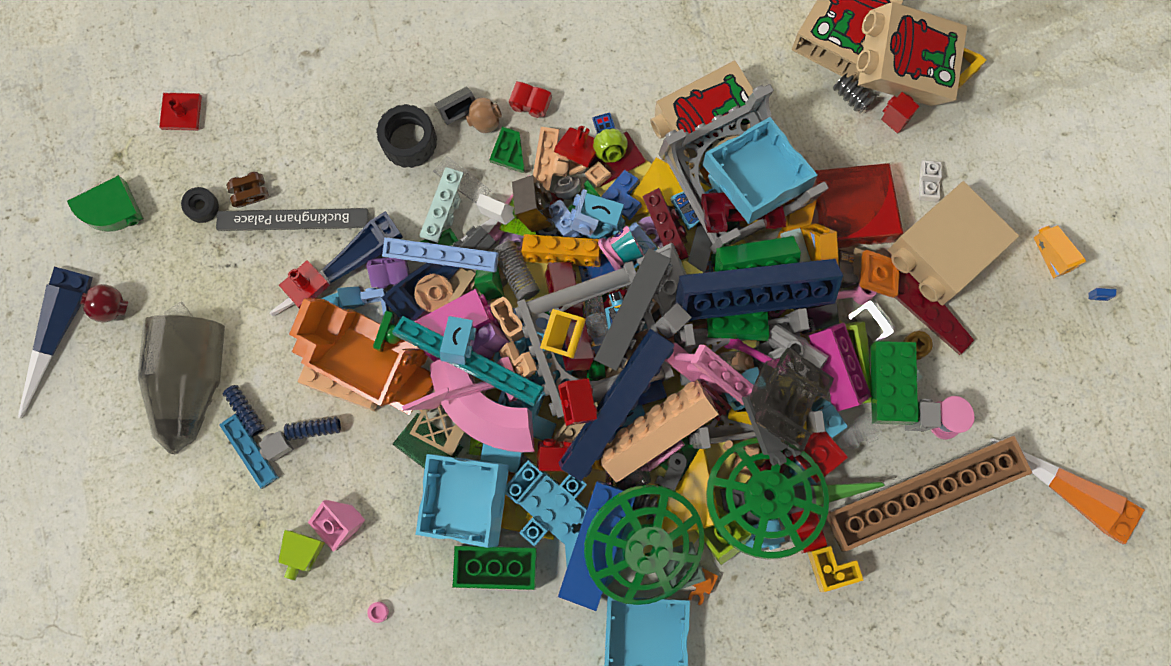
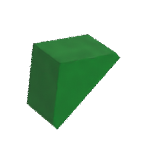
[474,264,505,300]

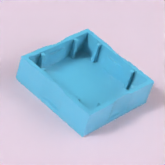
[703,117,817,224]
[415,454,509,548]
[604,596,690,666]

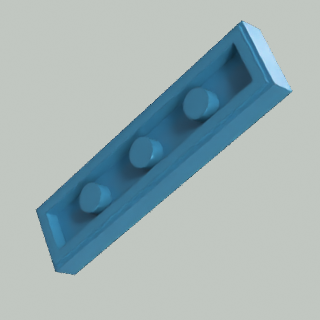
[219,414,279,489]

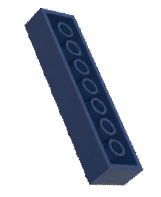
[675,259,843,321]

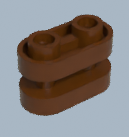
[226,172,269,207]

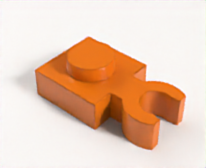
[688,568,718,606]

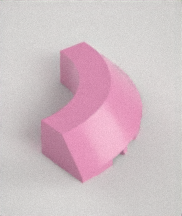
[430,359,535,453]

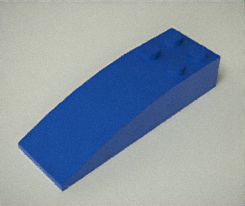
[558,480,636,611]

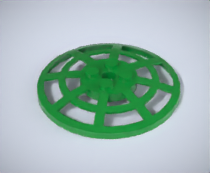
[706,438,829,559]
[584,485,705,605]

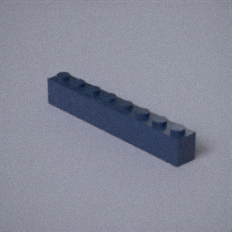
[558,328,675,481]

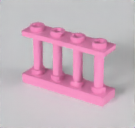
[665,343,756,405]

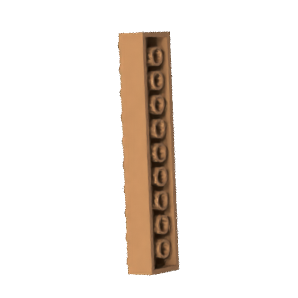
[827,436,1032,552]

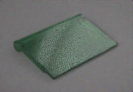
[392,413,464,469]

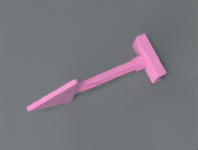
[402,357,518,411]

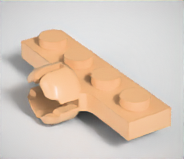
[533,127,570,192]

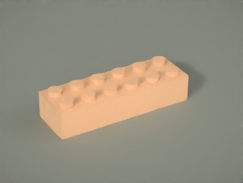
[601,379,719,483]

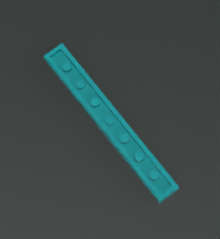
[392,316,544,407]

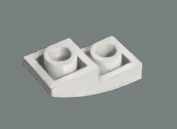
[919,160,942,202]

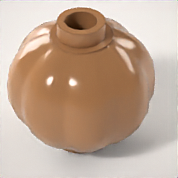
[466,98,502,133]

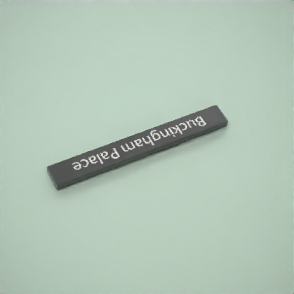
[216,208,368,231]

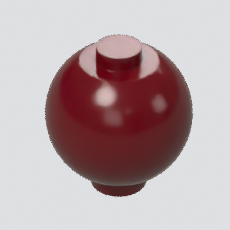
[80,284,128,323]

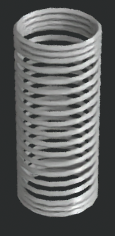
[493,241,540,301]

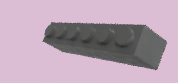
[594,248,673,371]

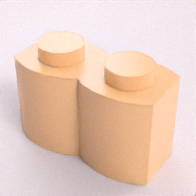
[490,297,524,342]

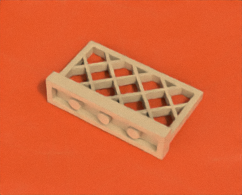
[410,377,487,456]

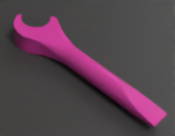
[725,339,786,373]

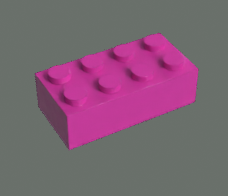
[809,322,872,412]

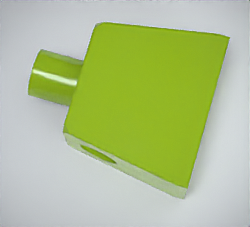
[278,530,325,581]

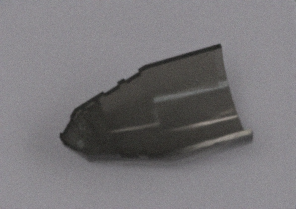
[138,315,225,455]

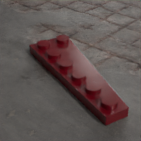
[894,271,974,355]

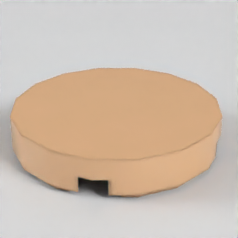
[414,274,454,312]

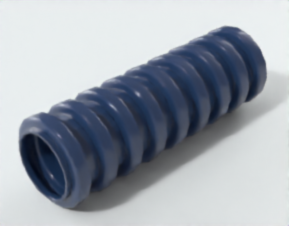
[223,385,265,436]
[284,416,341,441]

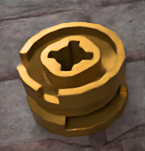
[902,331,933,360]

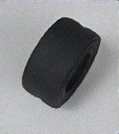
[181,187,219,223]

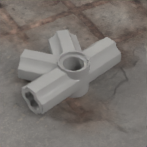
[767,324,829,379]

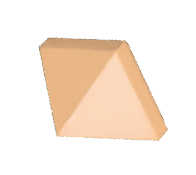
[569,160,586,175]

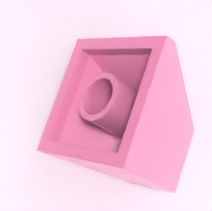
[308,500,365,552]

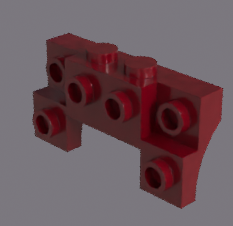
[701,192,787,233]

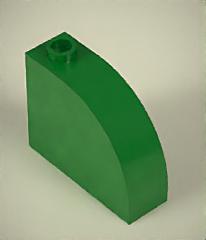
[67,175,144,232]

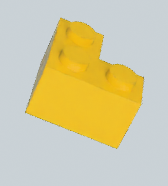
[807,546,864,592]

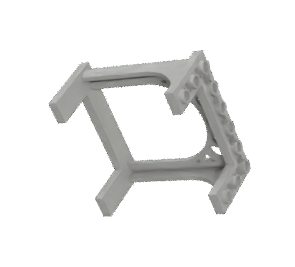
[658,84,828,254]
[515,261,674,420]
[674,308,825,449]

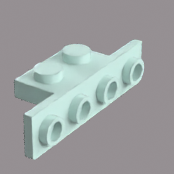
[420,167,464,243]

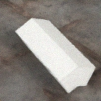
[476,193,515,225]

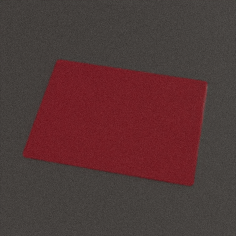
[588,131,646,187]

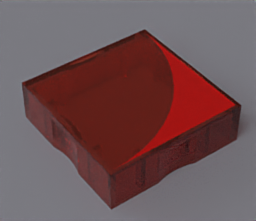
[812,163,904,248]

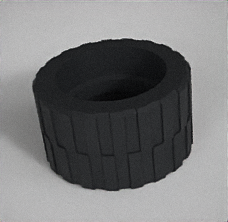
[376,104,437,168]

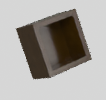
[512,175,554,232]

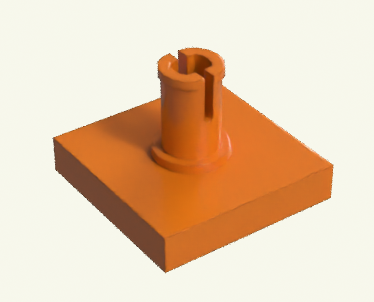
[860,250,899,298]

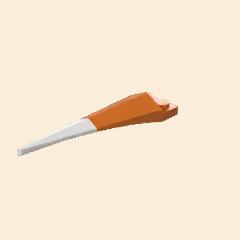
[990,438,1145,545]

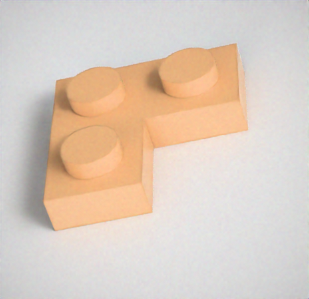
[499,341,537,379]

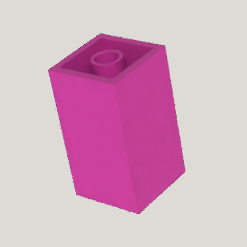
[414,289,502,362]

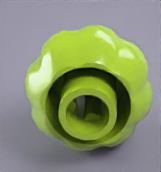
[593,128,628,162]

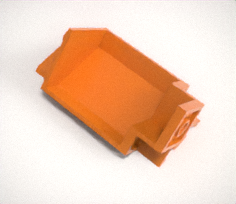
[289,298,433,415]

